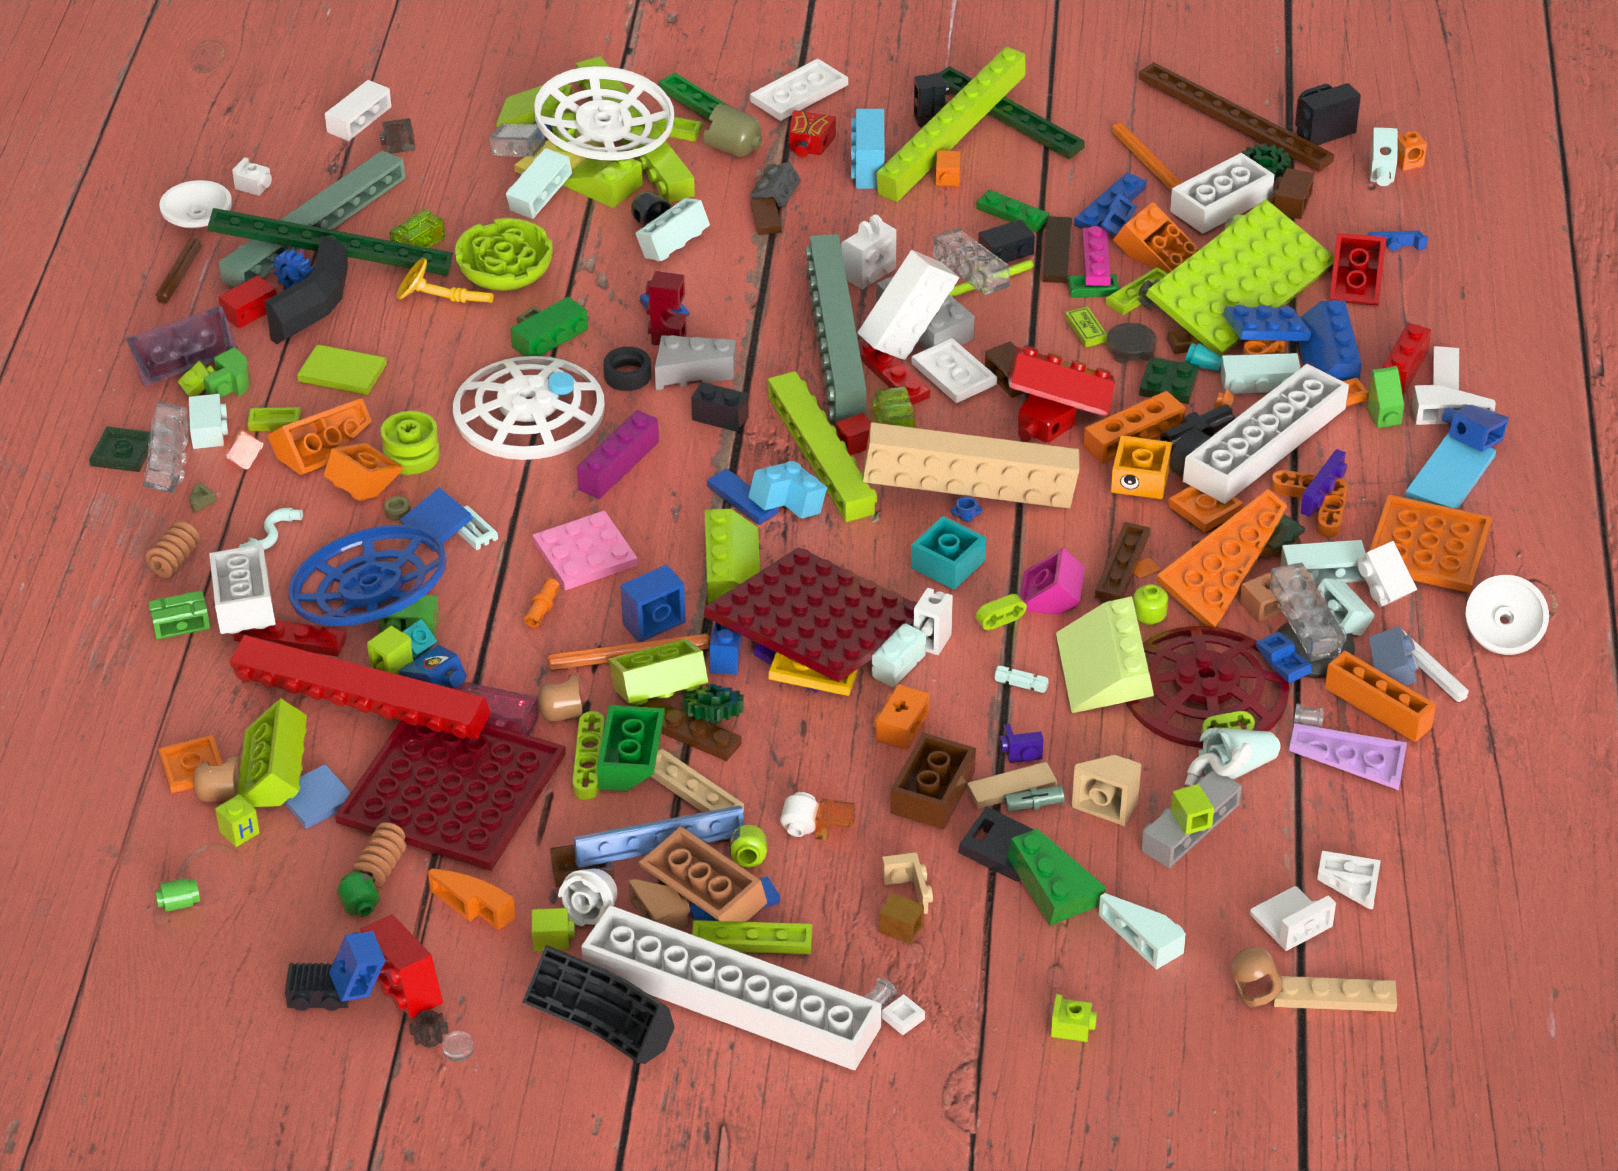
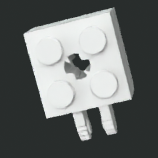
[841,214,897,290]

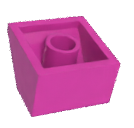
[1020,548,1085,615]

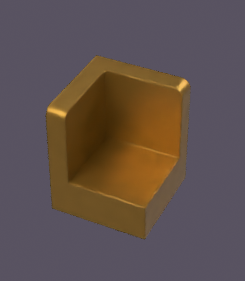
[879,893,924,945]

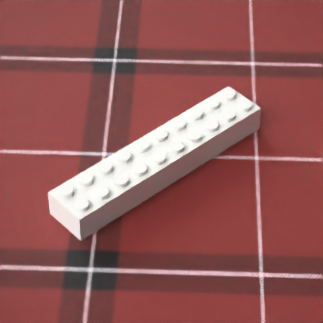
[581,905,881,1070]

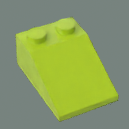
[496,84,573,133]
[563,158,643,208]

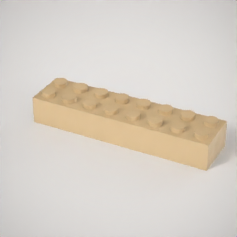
[863,422,1079,509]

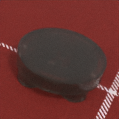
[1106,323,1157,363]

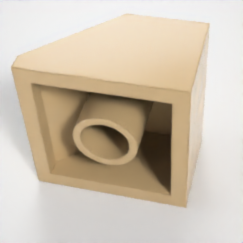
[1072,755,1141,826]

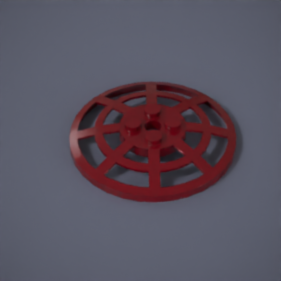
[1126,626,1289,748]

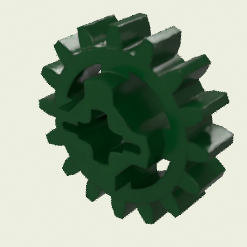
[1241,143,1291,181]
[683,684,744,723]

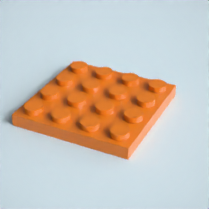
[1369,494,1493,593]

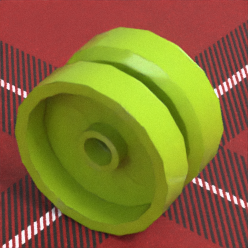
[381,411,440,475]

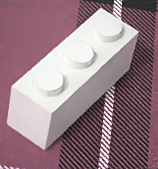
[325,80,391,141]

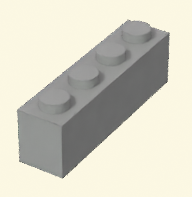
[1141,770,1242,868]

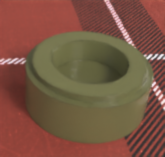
[384,496,411,520]

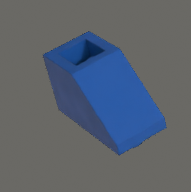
[710,622,743,675]

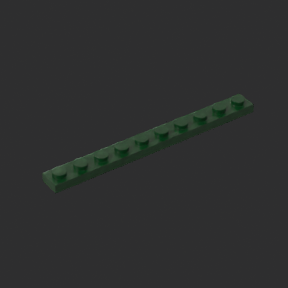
[208,208,453,276]

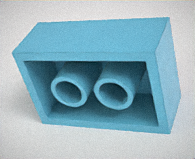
[851,109,885,189]

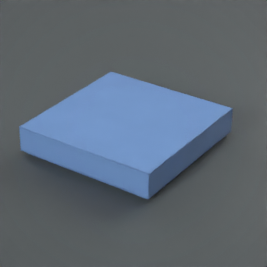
[284,764,351,829]

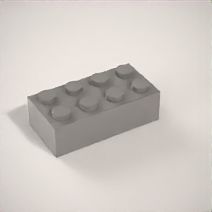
[876,275,975,350]

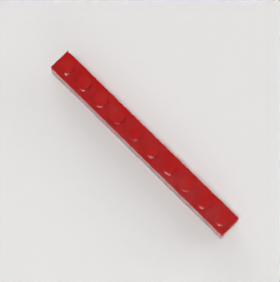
[229,635,491,740]

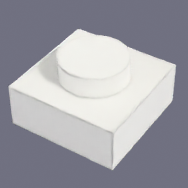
[882,994,925,1035]

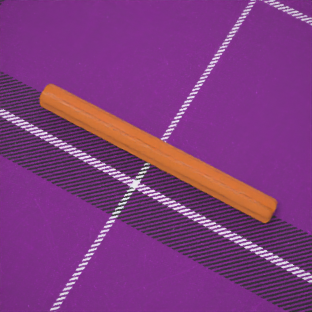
[1112,122,1182,192]
[548,633,710,670]

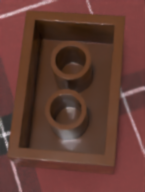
[890,733,976,829]

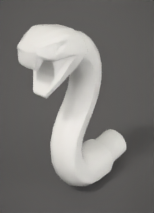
[1184,742,1252,787]

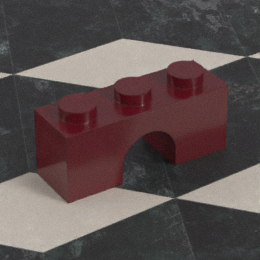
[646,271,687,346]

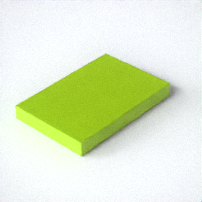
[297,344,387,395]

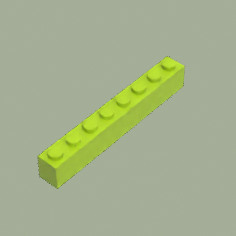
[768,371,877,522]

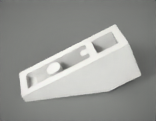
[1412,385,1496,425]

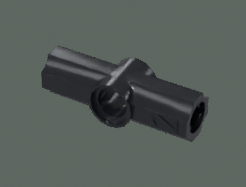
[1160,404,1235,452]

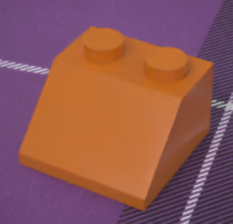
[324,443,403,501]

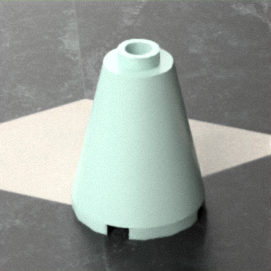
[1199,727,1280,780]

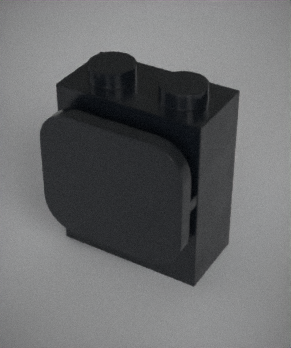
[1295,83,1361,145]

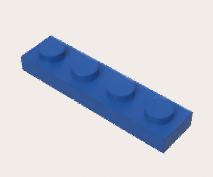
[1074,172,1147,229]

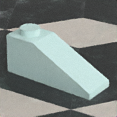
[1099,893,1186,970]

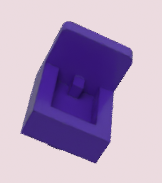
[1000,724,1044,763]

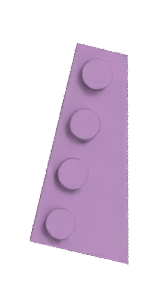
[1289,723,1407,790]

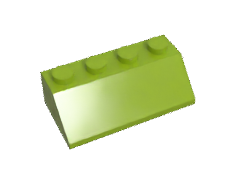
[705,509,760,604]
[236,698,307,807]

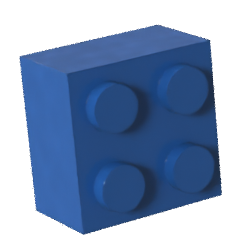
[620,565,686,642]

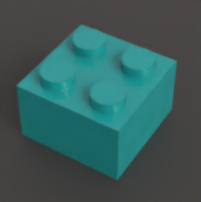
[911,516,986,590]

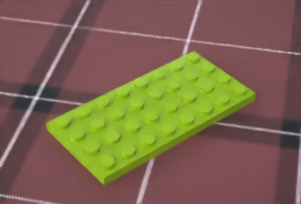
[1146,199,1334,357]

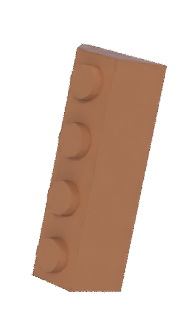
[639,826,767,922]

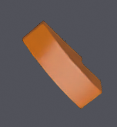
[428,868,516,930]

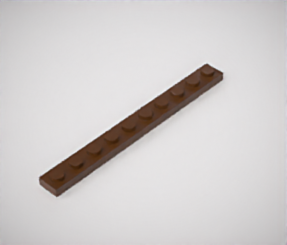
[1139,62,1334,171]

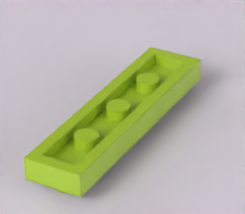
[692,920,813,954]

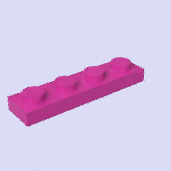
[1082,226,1111,286]

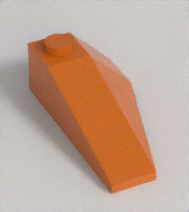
[267,398,372,475]

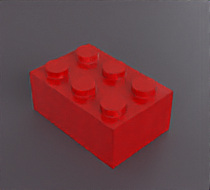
[360,914,443,1019]

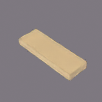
[967,762,1057,809]

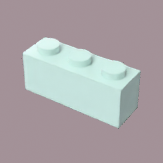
[506,148,572,219]
[635,198,710,261]
[1220,353,1301,394]
[1280,540,1366,585]

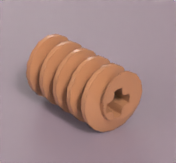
[145,521,201,579]
[353,822,407,887]

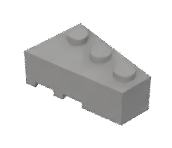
[655,335,737,390]

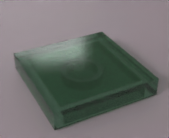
[89,426,156,472]

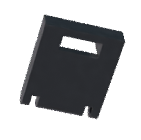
[958,806,1034,881]

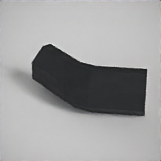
[265,237,348,344]
[522,945,675,1064]

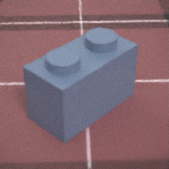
[1369,626,1419,686]

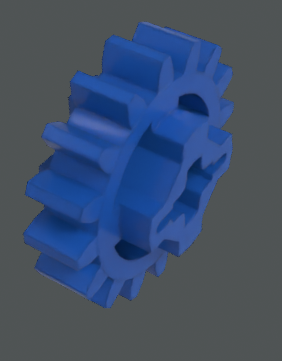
[273,249,315,290]

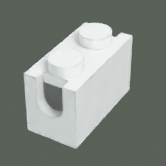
[1356,541,1417,608]
[914,588,953,656]

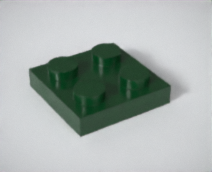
[1139,357,1199,404]

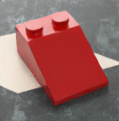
[1329,233,1386,306]

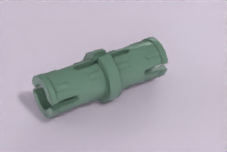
[1004,785,1064,813]

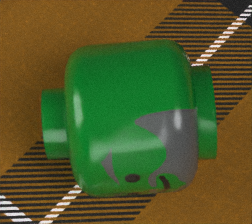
[337,871,380,917]

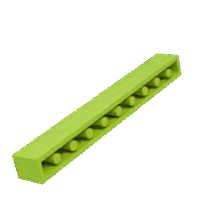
[877,46,1026,202]
[575,56,695,203]

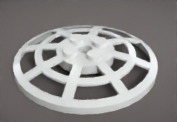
[534,66,674,160]
[453,356,605,460]

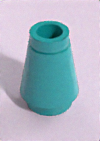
[1185,343,1222,372]

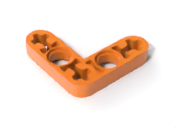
[1271,470,1348,537]

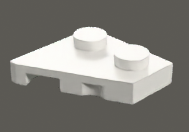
[1317,851,1381,909]

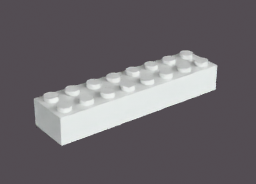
[1183,364,1349,504]

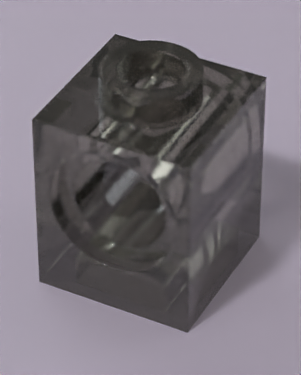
[379,118,415,154]

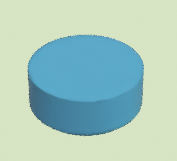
[548,372,574,395]

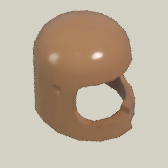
[537,674,582,722]
[193,755,239,802]
[1231,947,1283,1008]

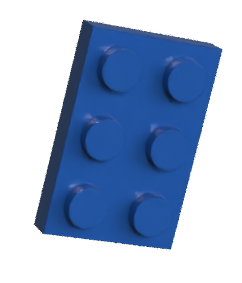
[1223,305,1311,341]

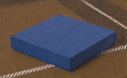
[400,487,473,552]

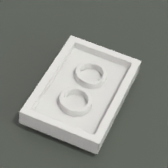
[912,338,997,403]

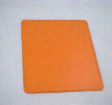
[1134,558,1161,579]

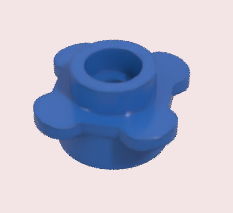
[951,497,982,522]

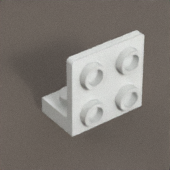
[1250,886,1336,951]

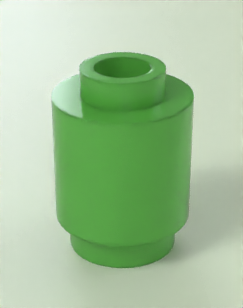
[155,878,200,912]

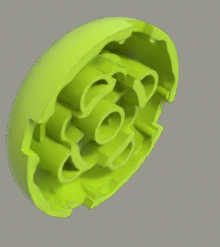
[455,218,553,291]

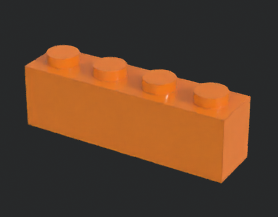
[1325,651,1436,742]

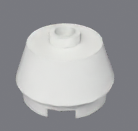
[558,869,617,926]

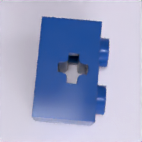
[329,931,385,1002]

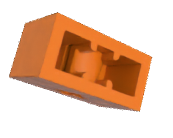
[873,684,929,750]

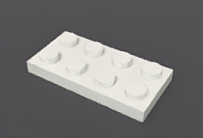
[750,59,848,121]

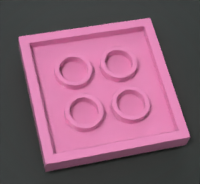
[532,510,638,590]

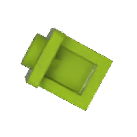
[178,361,217,397]

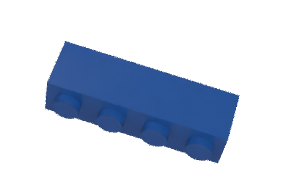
[1297,300,1362,381]

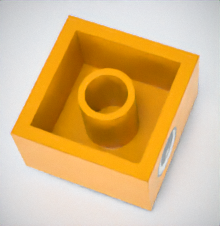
[1111,435,1172,500]

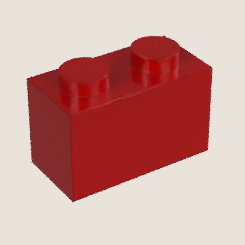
[218,275,277,329]

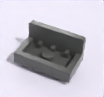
[750,162,801,207]

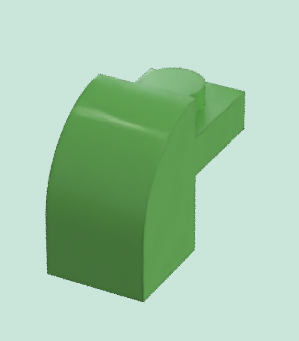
[204,347,250,398]

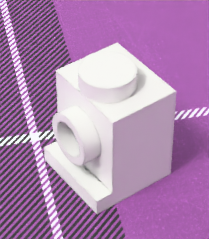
[232,157,272,196]

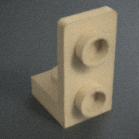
[882,852,933,914]

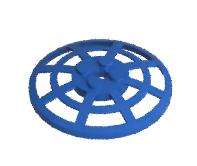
[288,525,447,626]

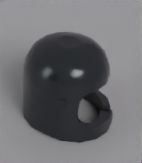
[631,191,671,228]

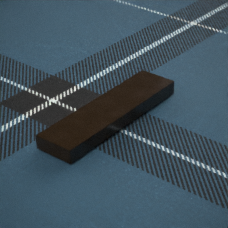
[1043,216,1072,283]

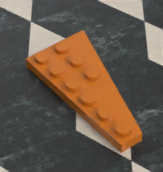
[1156,489,1287,627]

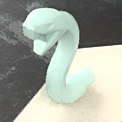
[239,508,303,550]

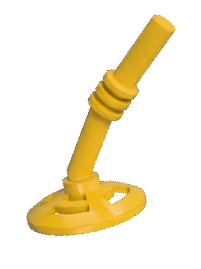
[396,257,494,303]

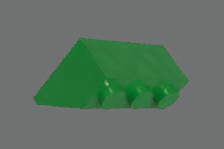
[597,705,665,791]

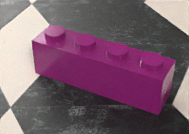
[577,410,659,499]

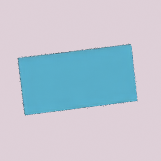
[1405,433,1496,509]

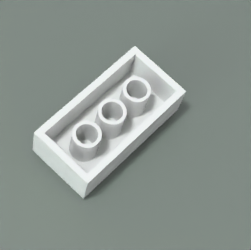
[1170,153,1274,234]
[857,250,960,360]
[209,544,275,634]

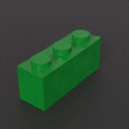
[510,297,588,356]

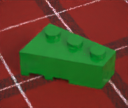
[1007,828,1106,926]

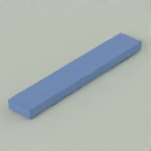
[573,805,744,868]

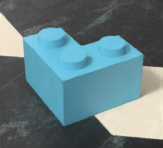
[748,461,827,519]

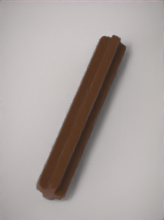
[156,237,202,303]

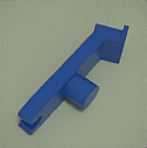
[1368,230,1428,251]

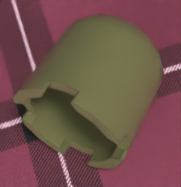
[703,103,763,158]

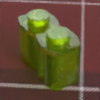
[871,386,915,428]

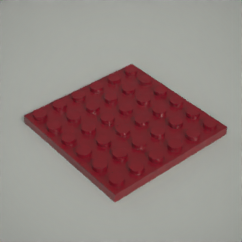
[703,547,918,682]
[335,720,566,871]

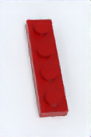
[858,340,930,406]
[233,620,347,656]

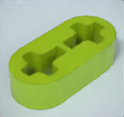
[976,594,1027,630]
[1201,711,1255,735]

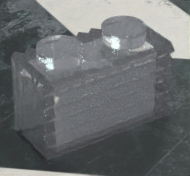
[488,123,545,157]

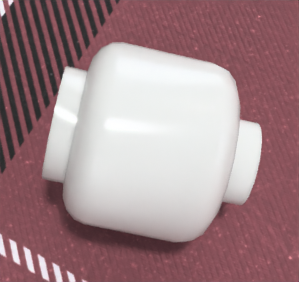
[780,792,821,837]

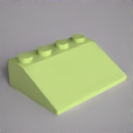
[1056,596,1154,713]

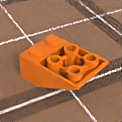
[1113,202,1200,274]

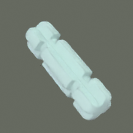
[995,665,1049,693]

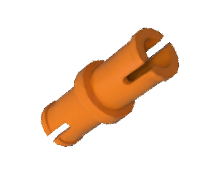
[523,578,561,628]

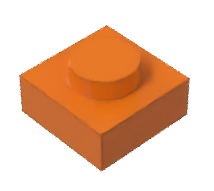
[1343,378,1369,406]

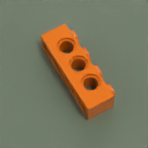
[1084,391,1185,464]

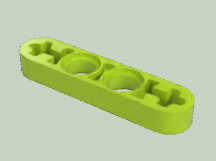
[573,711,605,800]

